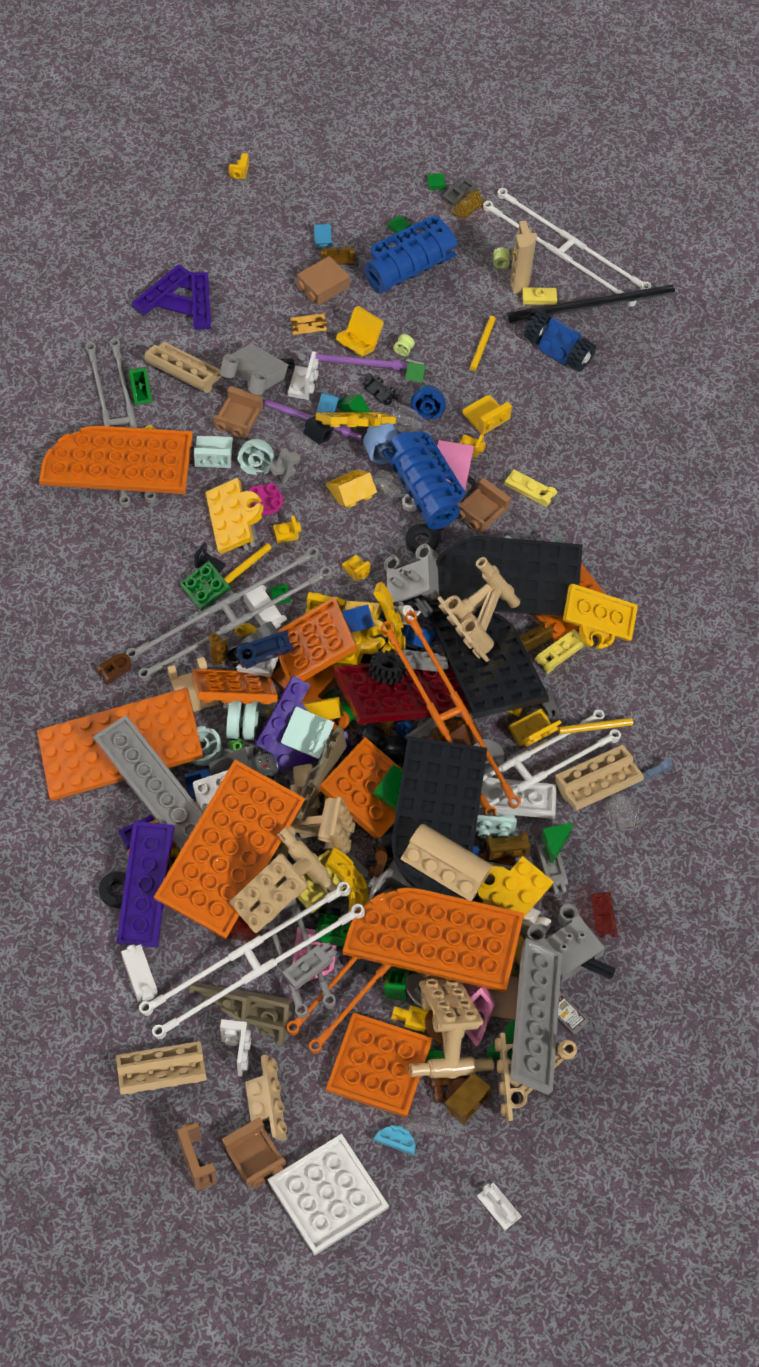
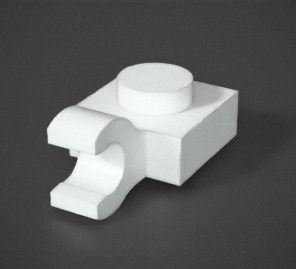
[522,908,551,932]

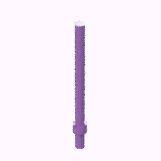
[310,353,408,371]
[264,399,364,440]

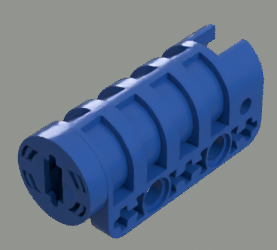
[364,216,458,294]
[383,431,465,529]

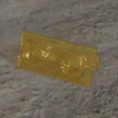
[452,189,486,219]

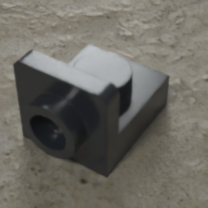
[311,900,341,924]

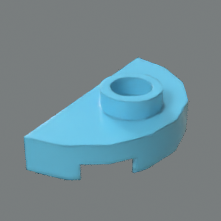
[373,1125,416,1156]

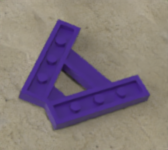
[132,264,211,330]
[254,675,351,772]

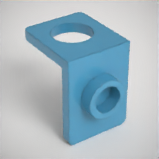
[314,224,333,248]
[317,393,342,412]

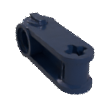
[236,631,295,669]

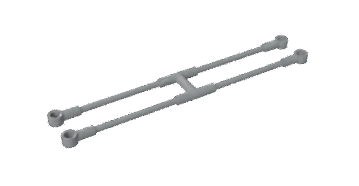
[85,339,156,508]
[126,547,332,681]
[266,851,336,1019]

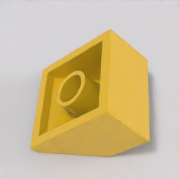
[325,469,377,508]

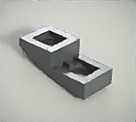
[442,177,477,206]

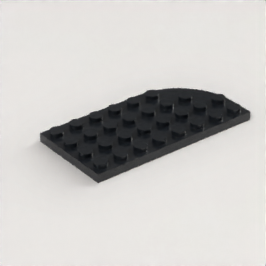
[428,536,583,618]
[429,610,549,719]
[392,736,487,899]

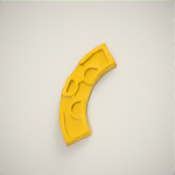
[373,582,405,653]
[325,847,369,914]

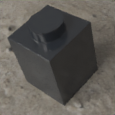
[303,416,334,445]

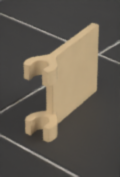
[167,657,219,712]

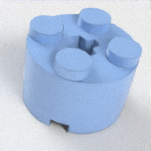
[363,423,398,465]

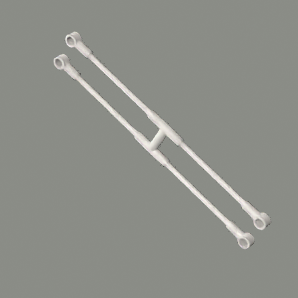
[483,188,651,306]
[478,710,621,813]
[139,882,365,1039]

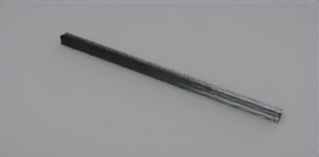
[507,284,675,322]

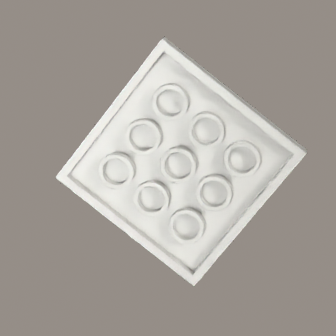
[268,1134,389,1256]

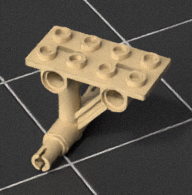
[437,557,520,662]
[277,785,355,859]
[230,827,337,933]
[409,979,494,1079]
[495,1033,577,1121]

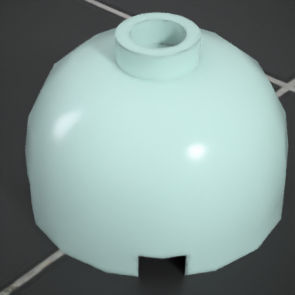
[237,439,274,475]
[190,726,222,767]

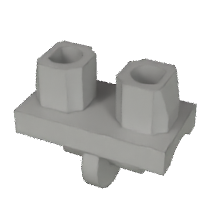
[269,448,300,484]

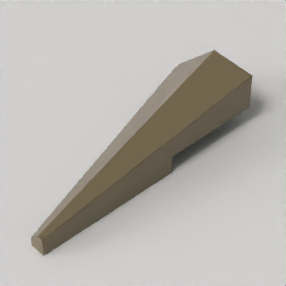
[296,726,347,821]
[189,982,295,1046]

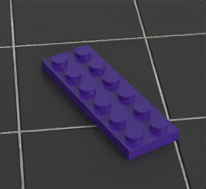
[116,821,175,948]

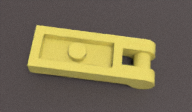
[504,470,557,507]
[534,629,586,674]

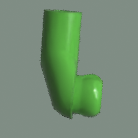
[227,738,245,751]

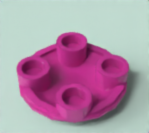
[249,483,283,515]

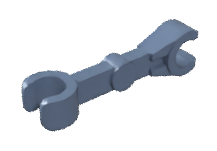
[630,759,673,788]

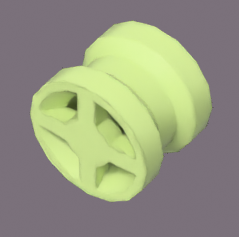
[493,247,510,268]
[393,334,415,356]

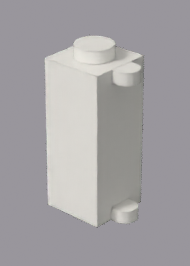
[243,585,287,630]
[121,945,158,1002]

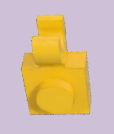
[391,1005,429,1033]

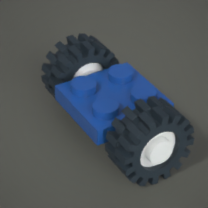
[524,310,596,372]

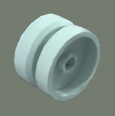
[226,701,259,741]

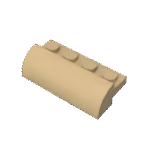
[510,221,537,293]
[145,342,222,393]
[555,745,644,811]
[401,824,494,901]
[116,1041,207,1095]

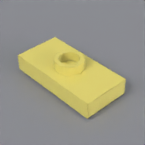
[522,287,557,305]

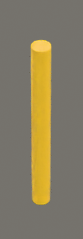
[470,316,496,371]
[224,543,272,584]
[558,718,633,735]

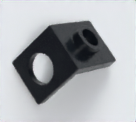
[194,542,226,574]

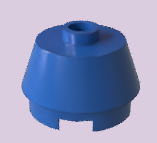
[411,385,446,420]

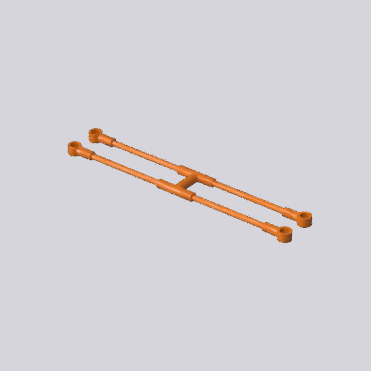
[381,611,521,816]
[287,957,391,1054]

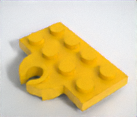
[316,412,396,427]
[205,478,264,554]
[562,584,638,650]
[330,601,387,667]
[477,856,554,919]

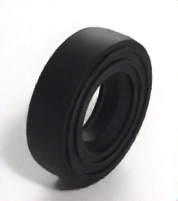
[406,524,439,554]
[99,871,126,908]

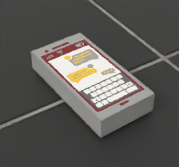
[558,992,589,1036]

